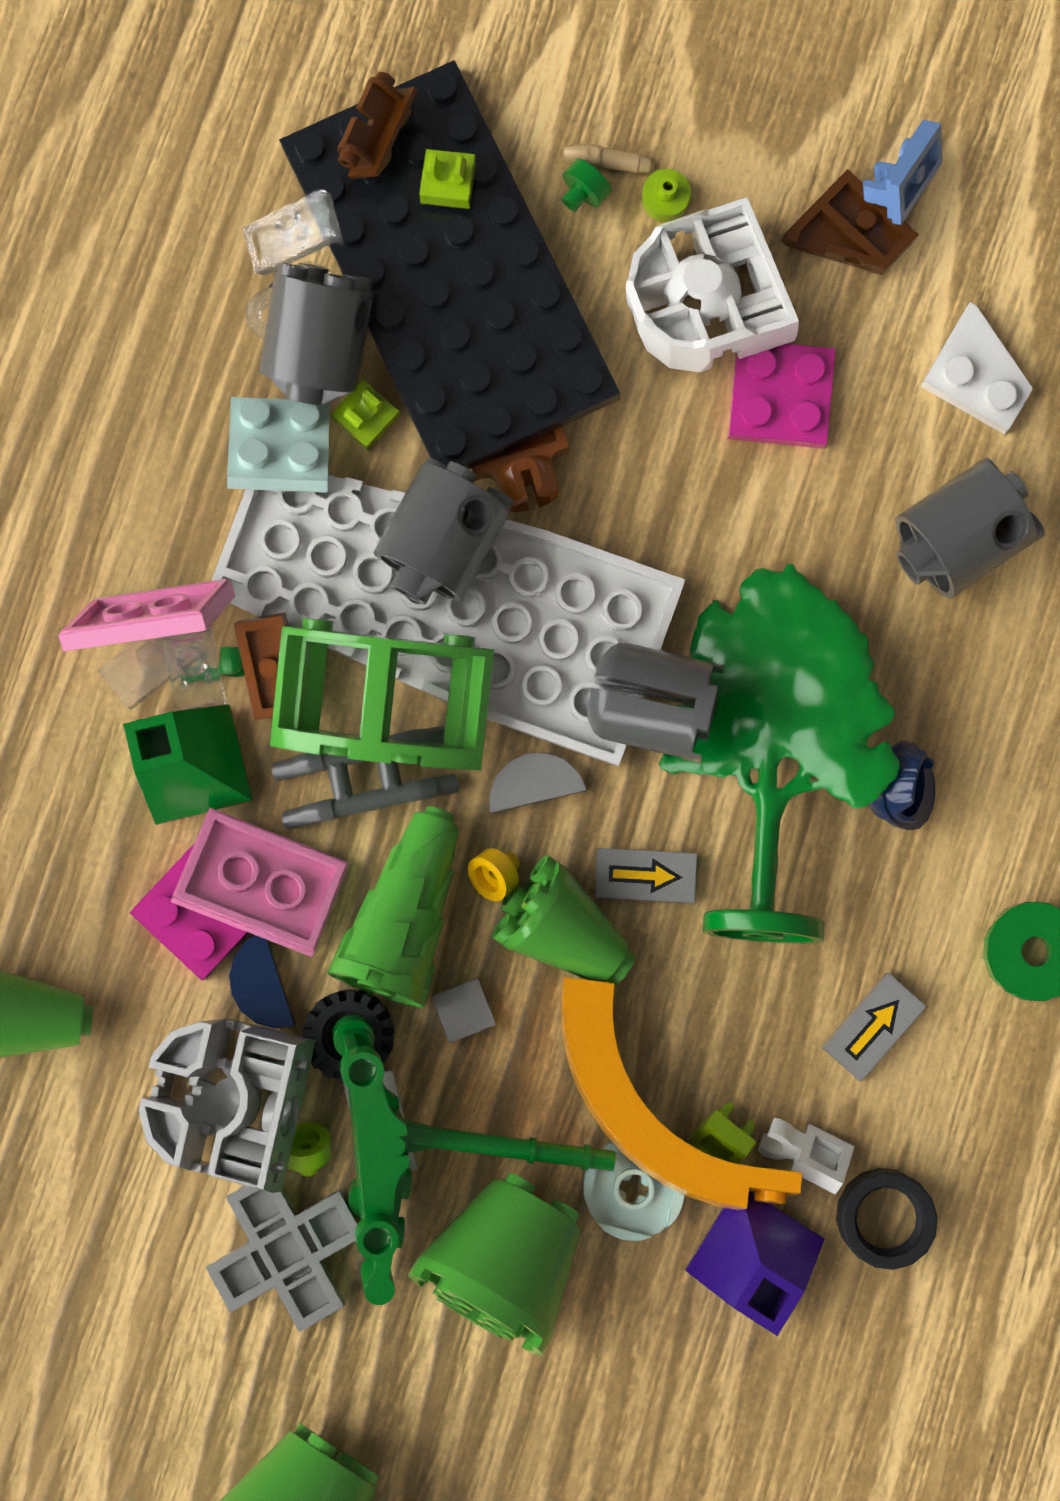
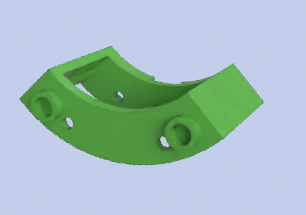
[270,618,494,770]

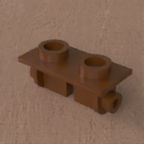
[337,72,418,179]

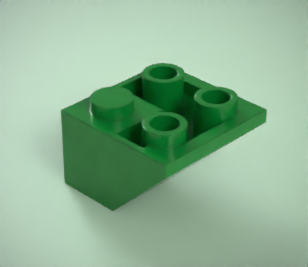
[123,704,254,825]

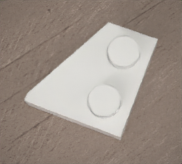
[920,302,1033,435]

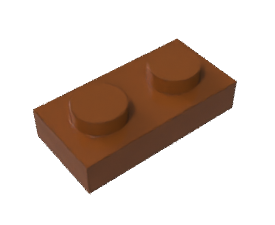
[234,612,289,720]

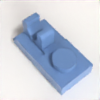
[863,120,942,225]

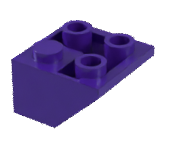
[685,1191,825,1336]

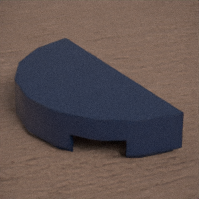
[229,935,296,1028]

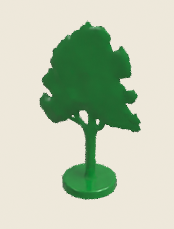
[658,564,900,944]

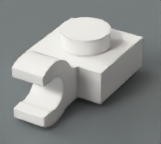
[757,1118,855,1194]

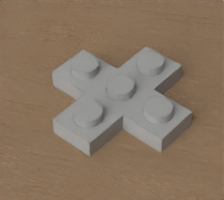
[206,1186,359,1332]

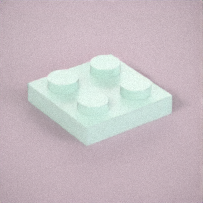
[227,397,330,493]

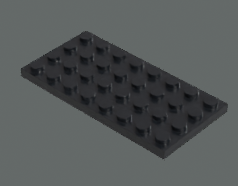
[279,60,620,469]

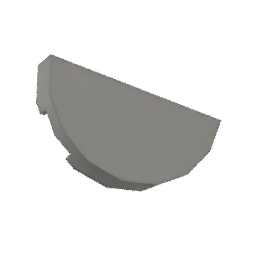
[489,753,587,814]

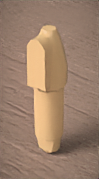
[563,144,655,173]

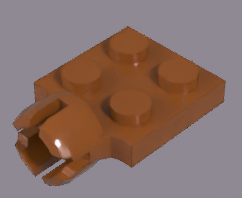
[471,427,569,512]

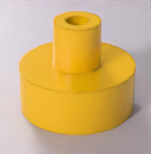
[468,848,520,901]

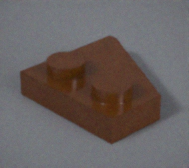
[781,169,919,275]

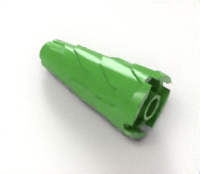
[328,806,459,1008]

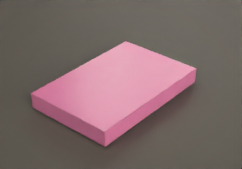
[58,579,235,651]
[171,808,349,957]

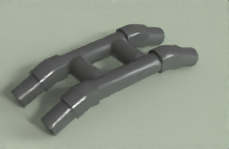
[271,726,459,830]

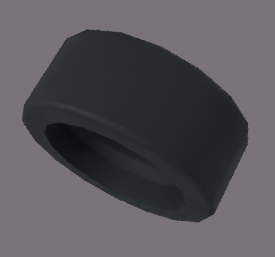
[836,1168,938,1270]

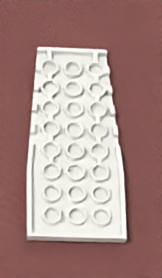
[211,475,685,767]

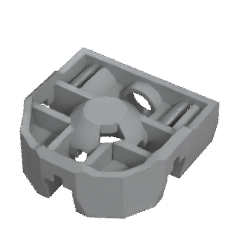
[139,1019,316,1193]

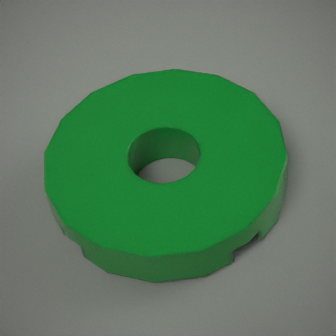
[983,902,1060,1001]

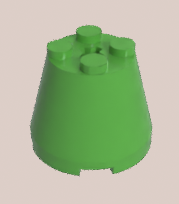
[408,1173,581,1356]
[220,1423,380,1501]

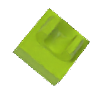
[419,149,476,209]
[330,379,400,451]
[687,1102,756,1164]

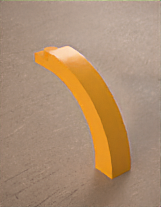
[560,977,802,1210]

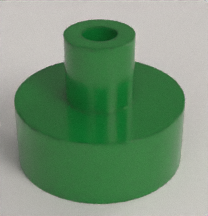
[561,158,612,212]

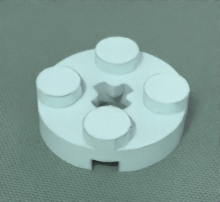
[583,1141,685,1241]

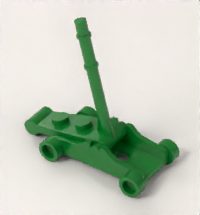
[332,1015,616,1305]

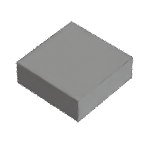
[432,977,496,1043]

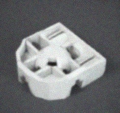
[626,197,799,373]

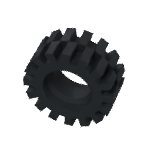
[302,989,395,1082]

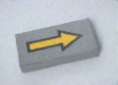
[594,848,697,903]
[821,973,927,1082]

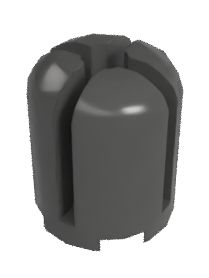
[587,642,725,763]

